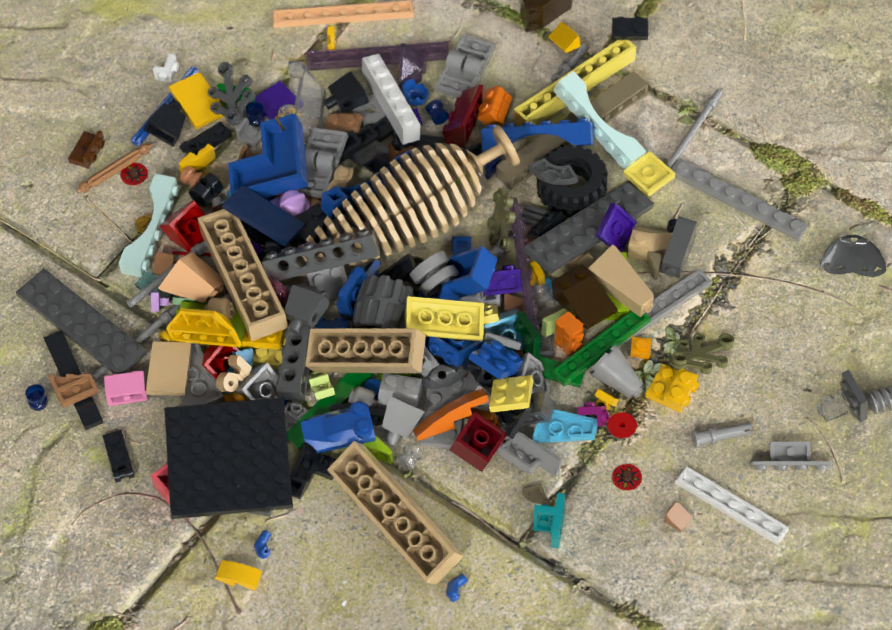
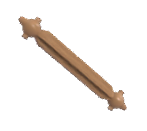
[76,143,153,193]

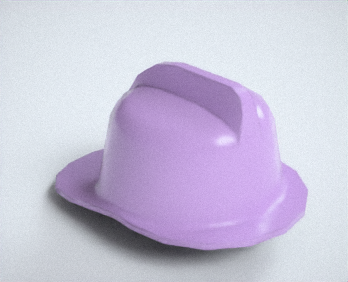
[270,190,310,217]

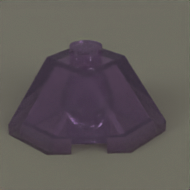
[398,43,427,92]

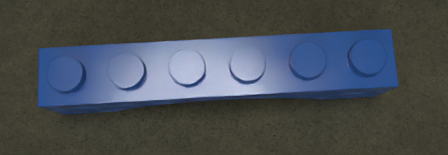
[481,119,594,152]
[321,149,417,220]

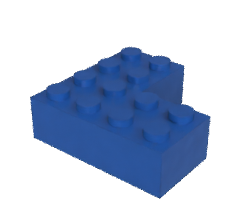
[228,113,309,198]
[418,246,498,301]

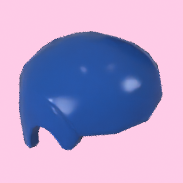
[402,79,429,106]

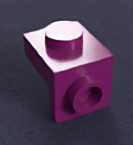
[578,402,609,426]

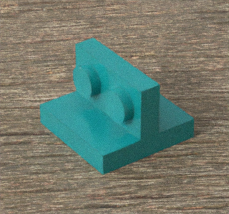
[533,493,566,549]

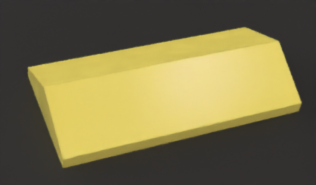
[404,296,484,341]

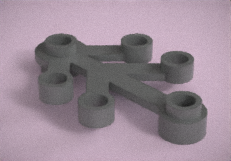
[208,62,255,126]

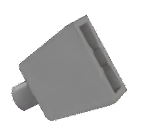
[382,396,426,446]

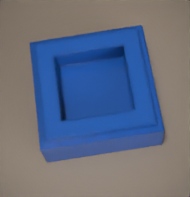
[452,236,471,256]

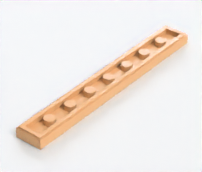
[273,0,414,28]

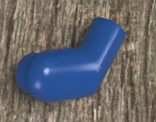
[254,530,271,559]

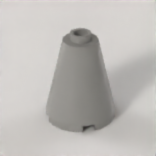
[589,345,644,399]

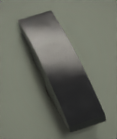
[339,116,394,163]

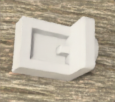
[153,54,179,82]

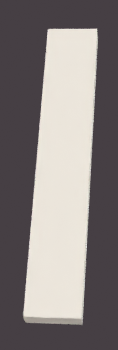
[675,466,789,545]

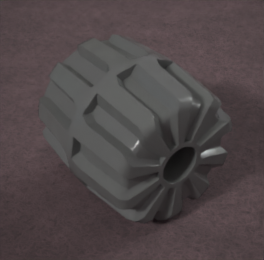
[352,275,415,329]

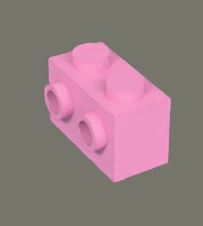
[104,371,148,406]

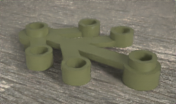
[487,188,516,252]
[669,333,734,374]

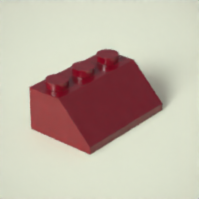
[442,84,483,148]

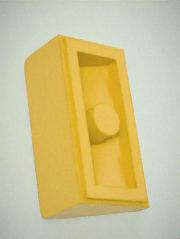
[548,22,581,53]

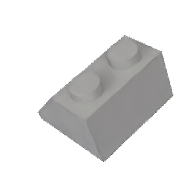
[377,373,423,411]

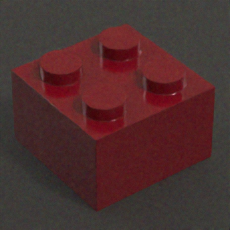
[449,412,507,472]

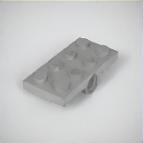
[435,34,495,97]
[297,128,348,198]

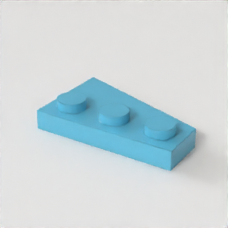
[532,409,598,443]

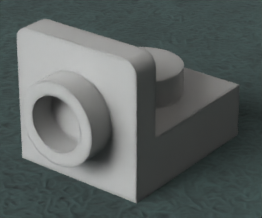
[235,118,262,148]

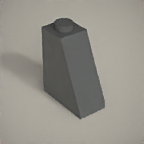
[661,216,697,278]

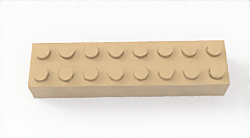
[198,209,288,341]
[327,441,464,585]

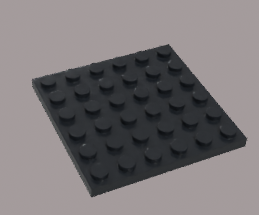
[164,397,293,519]

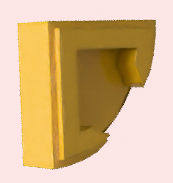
[327,26,335,52]

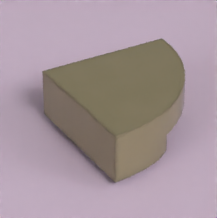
[522,483,548,504]

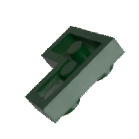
[514,311,541,361]

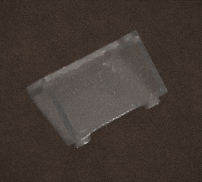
[277,61,326,145]

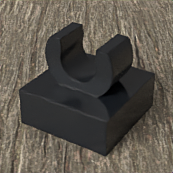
[314,454,337,480]

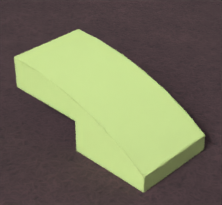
[308,371,335,400]

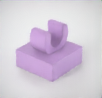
[151,291,169,312]

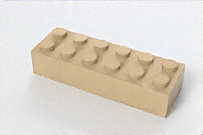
[305,329,426,373]

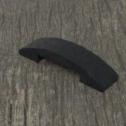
[290,441,324,499]

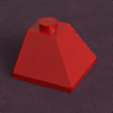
[160,201,205,252]
[202,345,240,379]

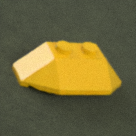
[166,308,242,347]

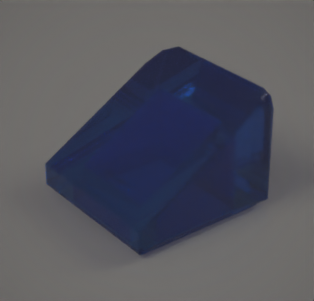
[485,155,502,180]

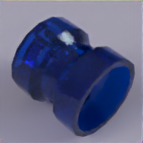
[425,99,449,125]
[246,102,265,127]
[25,384,48,411]

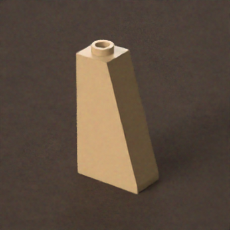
[588,245,654,317]

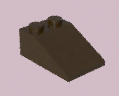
[520,0,572,32]
[551,264,618,330]

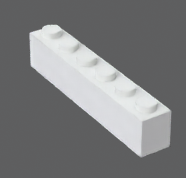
[362,53,420,144]

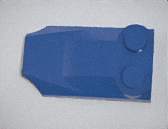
[300,401,376,453]

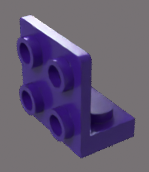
[483,265,522,296]

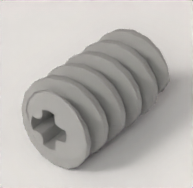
[866,385,892,415]

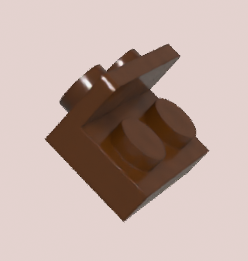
[68,130,105,169]

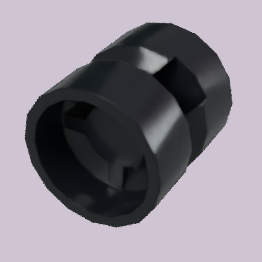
[188,172,223,207]

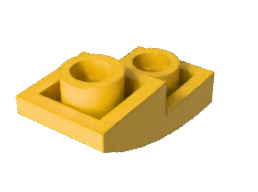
[178,144,216,174]
[215,560,262,591]

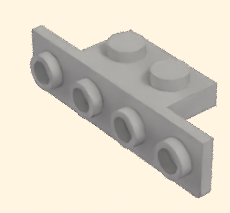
[497,425,563,477]
[750,442,832,470]

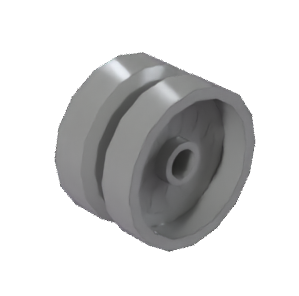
[410,251,459,298]

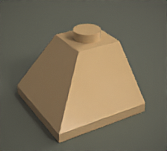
[628,226,672,264]

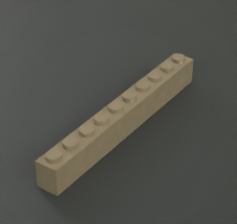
[496,71,648,190]

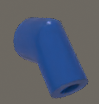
[446,573,468,602]

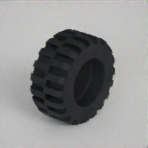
[537,145,608,217]

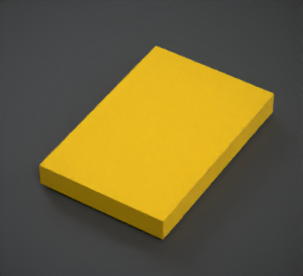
[168,72,225,130]

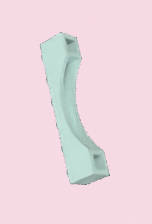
[553,71,646,170]
[119,174,180,278]

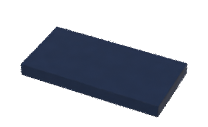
[222,185,305,247]

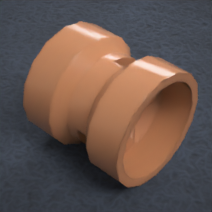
[180,166,204,187]

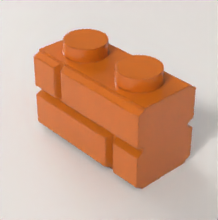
[477,85,512,127]
[555,312,584,356]

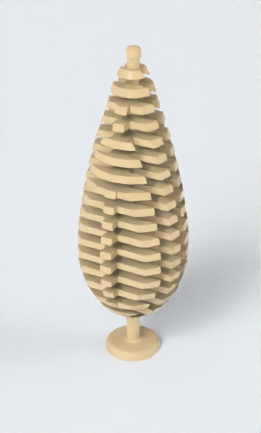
[284,125,520,280]

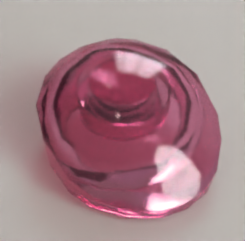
[269,276,289,309]

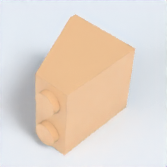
[158,252,226,303]

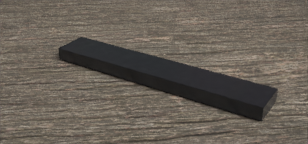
[43,331,104,431]

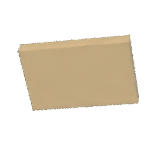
[146,341,192,396]

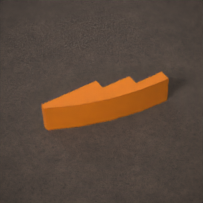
[413,388,489,441]

